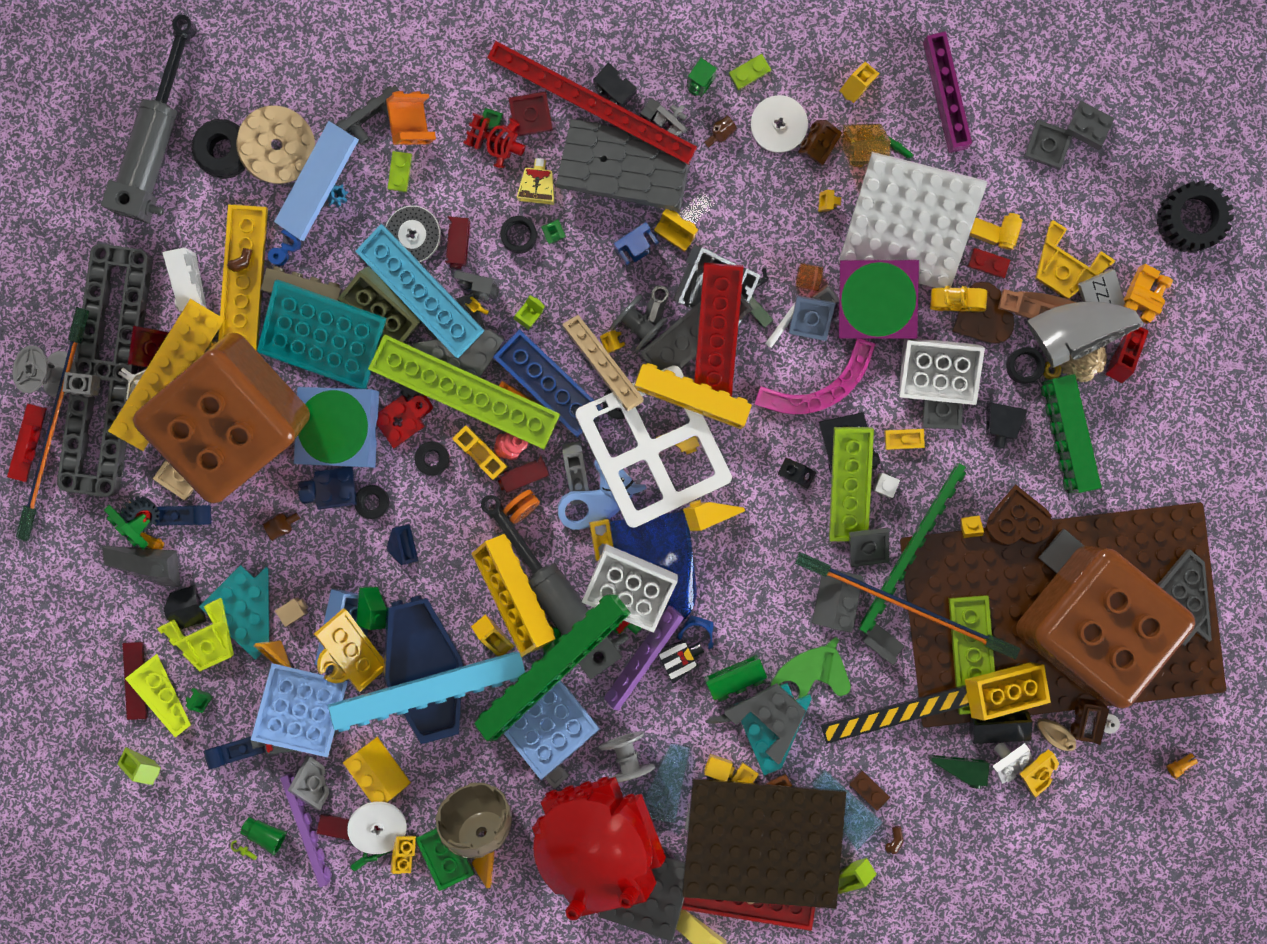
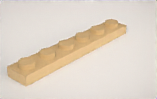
[562,315,643,412]

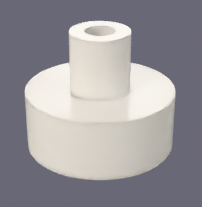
[1104,714,1120,734]

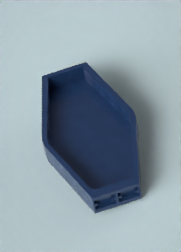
[383,595,463,744]

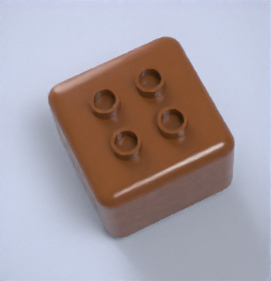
[133,333,310,503]
[1016,546,1195,709]

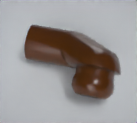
[227,248,253,272]
[885,826,904,854]

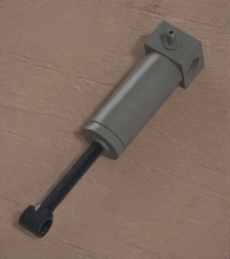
[101,14,197,224]
[481,495,629,680]

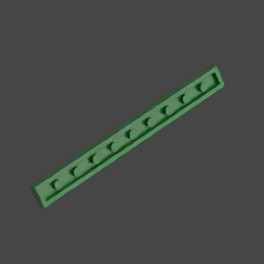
[858,463,966,633]

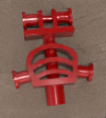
[463,113,526,168]

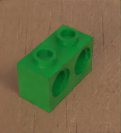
[686,57,717,97]

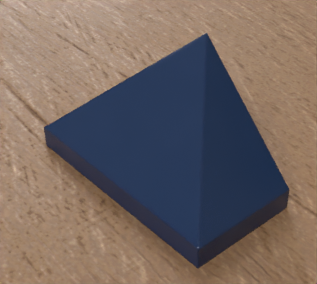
[387,524,418,565]

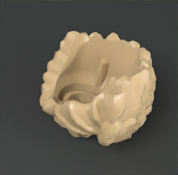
[1061,346,1107,382]

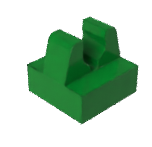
[541,219,566,245]
[185,688,213,713]

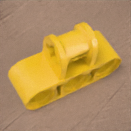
[930,286,988,312]

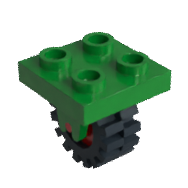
[104,496,160,549]

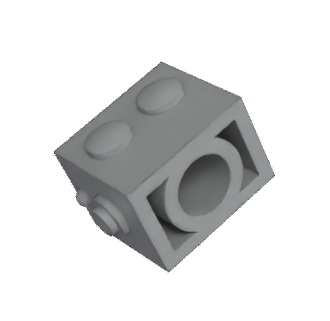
[63,372,101,397]

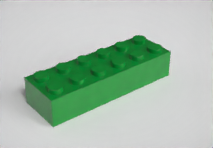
[1041,374,1102,493]

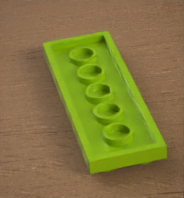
[829,427,874,541]
[948,595,995,715]

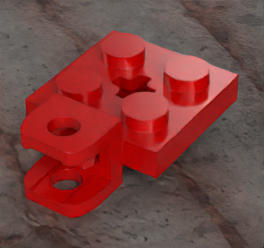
[376,395,434,449]

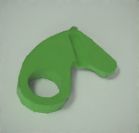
[769,637,851,699]

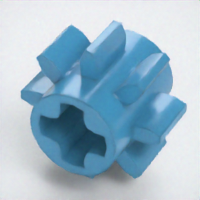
[327,184,348,208]

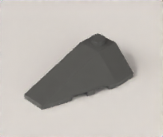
[102,546,181,587]

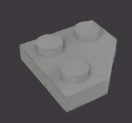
[288,757,329,810]

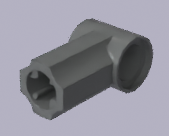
[644,285,669,325]

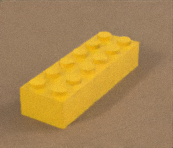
[471,534,556,657]

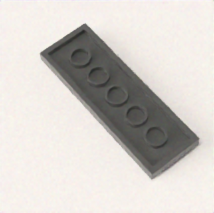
[640,294,753,370]

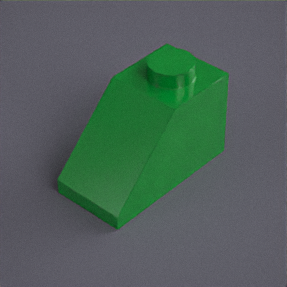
[356,586,387,630]

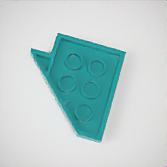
[199,565,270,660]
[734,683,812,775]

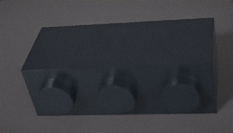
[969,710,1033,744]

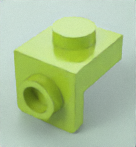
[513,295,545,330]

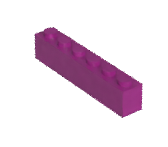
[923,31,972,153]

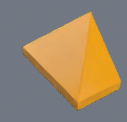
[254,640,291,668]
[472,851,494,888]

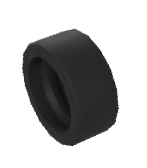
[500,215,537,254]
[1006,347,1045,384]

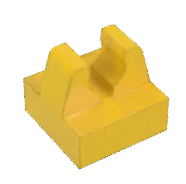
[818,189,841,212]
[600,330,625,353]

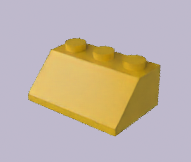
[343,736,411,803]

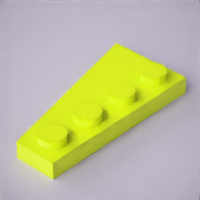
[125,654,191,738]

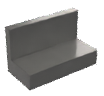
[861,623,905,666]

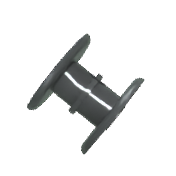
[609,294,668,354]

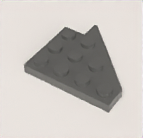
[412,328,505,378]
[1157,549,1212,646]

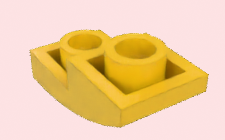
[390,836,416,874]

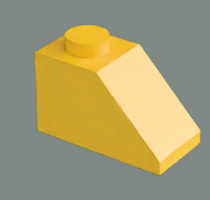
[839,61,880,103]
[471,614,514,656]

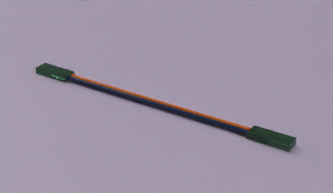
[16,307,89,541]
[794,552,1021,660]

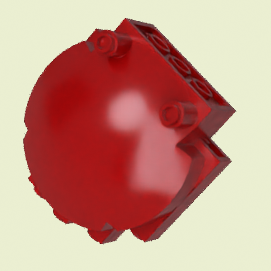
[532,777,666,920]

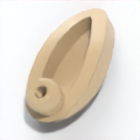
[1037,719,1076,751]

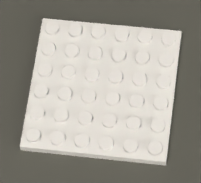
[839,152,987,288]

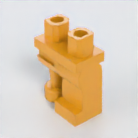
[1124,264,1173,324]

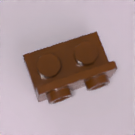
[798,120,842,166]

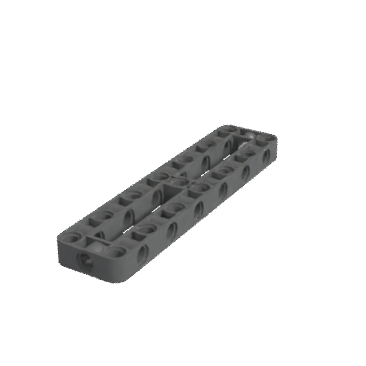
[57,244,153,497]

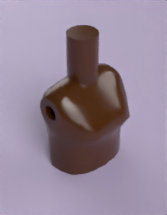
[704,115,737,148]
[263,512,301,541]

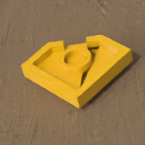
[1020,749,1059,798]

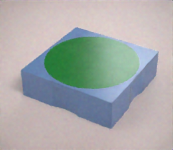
[294,387,379,468]

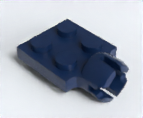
[298,467,357,510]

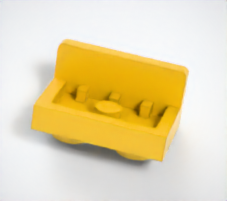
[654,209,698,252]

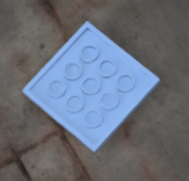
[250,663,348,757]
[504,680,600,780]

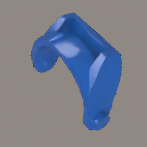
[677,615,714,649]

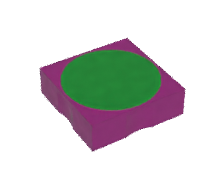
[839,260,919,339]

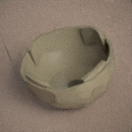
[435,782,512,858]

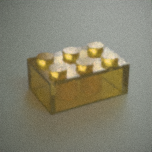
[842,124,891,167]

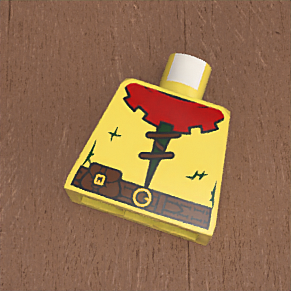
[517,158,554,205]

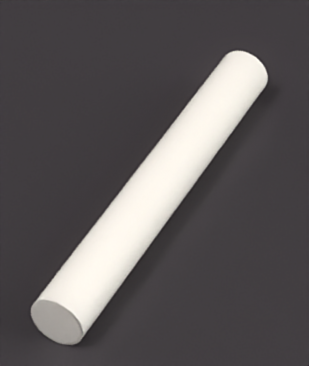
[765,303,795,348]

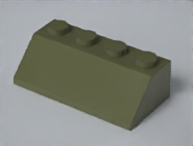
[338,266,422,343]

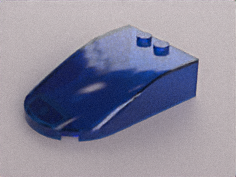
[610,511,697,622]

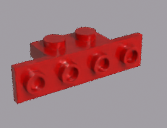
[7,403,47,482]

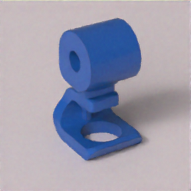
[268,230,301,266]

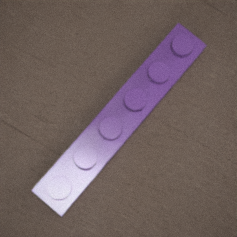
[604,606,684,711]
[280,773,331,887]

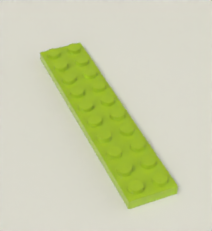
[368,334,561,450]

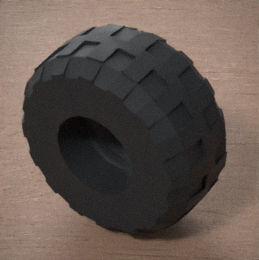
[191,119,245,179]

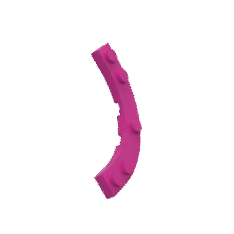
[754,339,875,414]

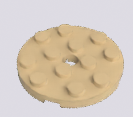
[236,105,315,184]

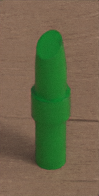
[881,134,914,158]

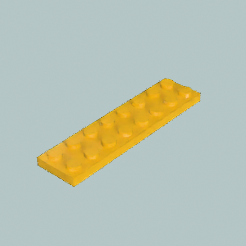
[218,204,268,351]
[108,299,225,451]

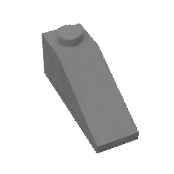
[562,441,589,505]

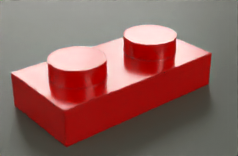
[967,248,1011,279]

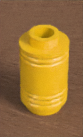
[998,213,1023,250]

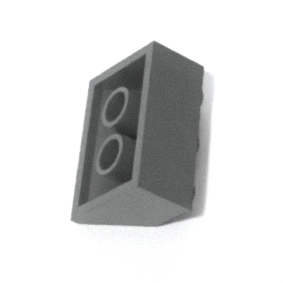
[812,568,864,633]

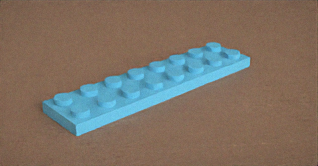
[355,224,485,358]

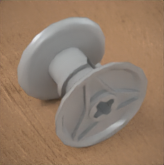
[12,345,76,398]
[599,731,655,783]

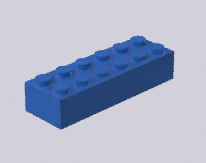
[493,329,603,438]

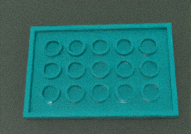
[257,279,387,389]

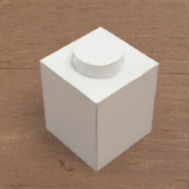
[872,473,900,498]

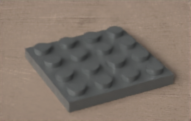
[599,856,685,941]

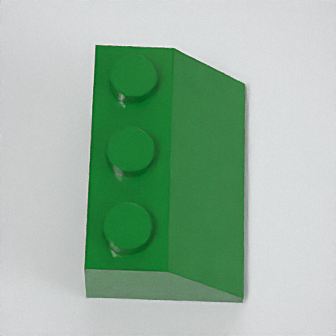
[704,655,767,702]

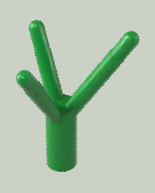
[351,851,390,872]

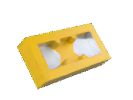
[589,519,613,561]

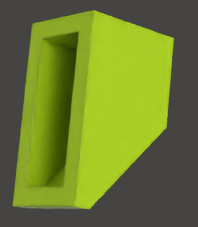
[117,747,161,785]
[838,858,877,894]

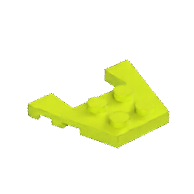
[157,598,234,671]

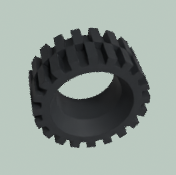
[1157,181,1234,253]

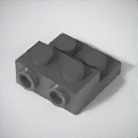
[454,270,499,301]

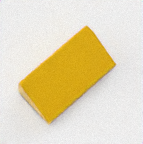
[969,217,1001,245]

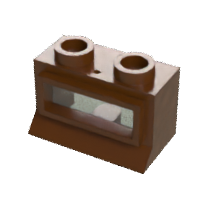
[1070,698,1109,745]

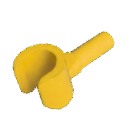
[465,297,489,315]

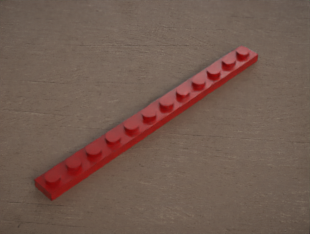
[487,40,698,165]

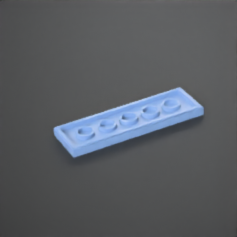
[274,121,359,241]

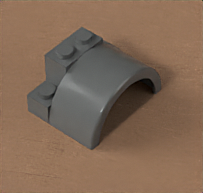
[673,245,761,327]

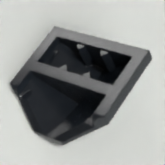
[164,585,207,629]

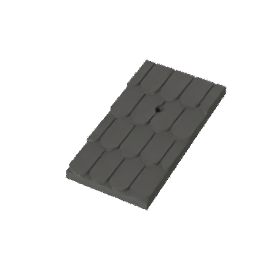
[556,119,692,212]

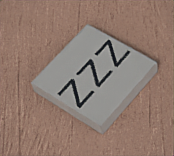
[1078,269,1125,306]

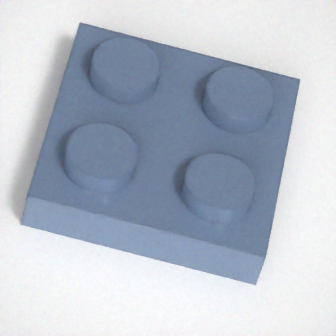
[789,295,835,341]

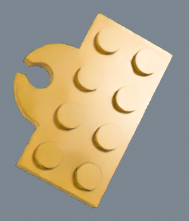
[314,608,384,692]

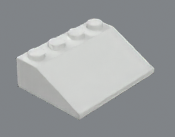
[899,338,985,405]
[582,544,678,633]

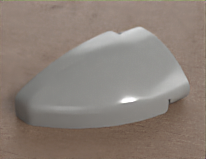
[1027,301,1143,368]

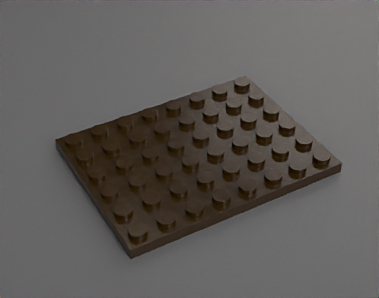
[682,778,847,909]

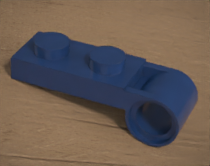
[155,505,212,526]
[203,736,265,770]

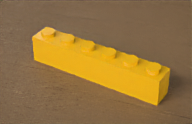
[634,363,752,429]

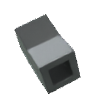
[640,98,661,122]

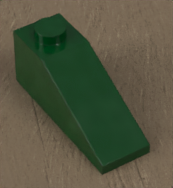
[928,754,990,789]

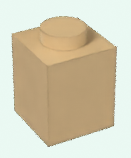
[275,597,308,627]

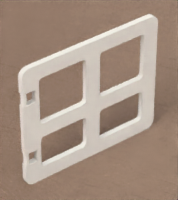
[575,365,732,528]

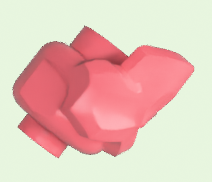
[494,433,528,460]

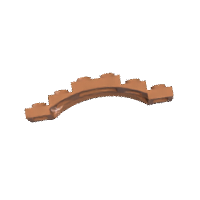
[998,289,1075,319]

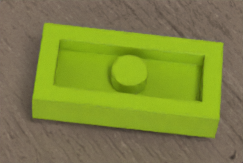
[729,53,771,90]
[387,151,412,192]

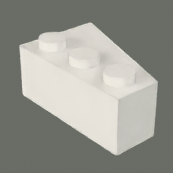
[162,248,207,313]

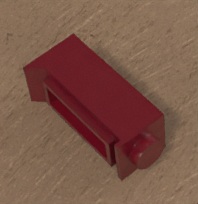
[445,216,470,270]
[498,455,550,493]

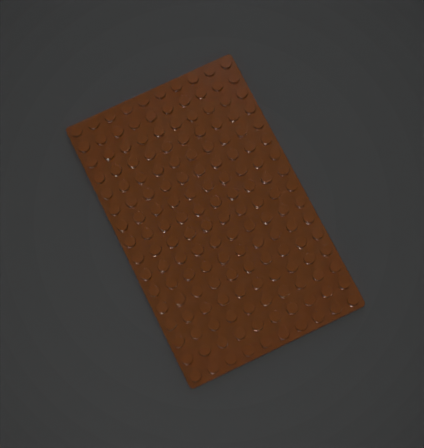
[900,502,1226,728]

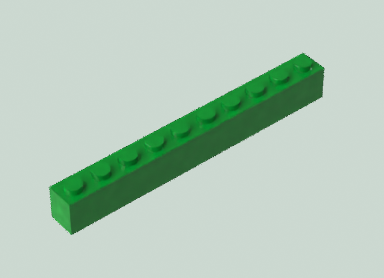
[474,594,631,742]

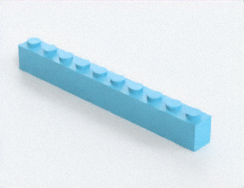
[327,651,525,732]

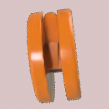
[503,489,540,524]

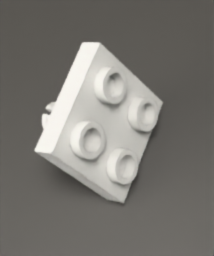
[993,742,1033,784]

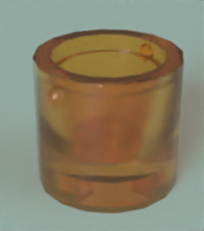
[795,263,823,291]

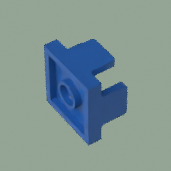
[614,222,659,266]

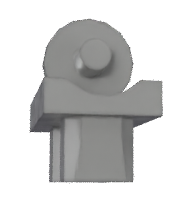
[653,104,688,136]

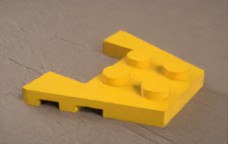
[1035,220,1116,299]

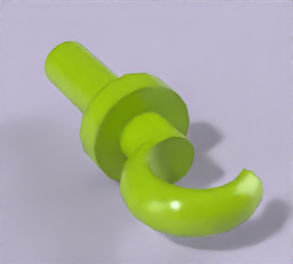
[231,840,257,861]

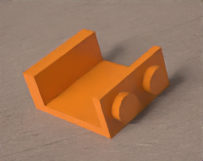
[386,91,436,145]

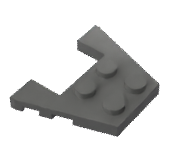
[724,683,806,764]

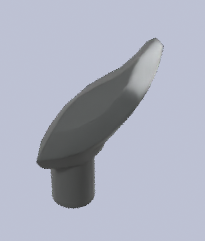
[705,704,734,724]

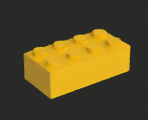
[965,662,1051,721]

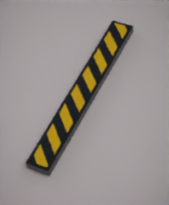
[821,685,969,744]

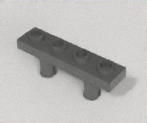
[336,85,400,146]

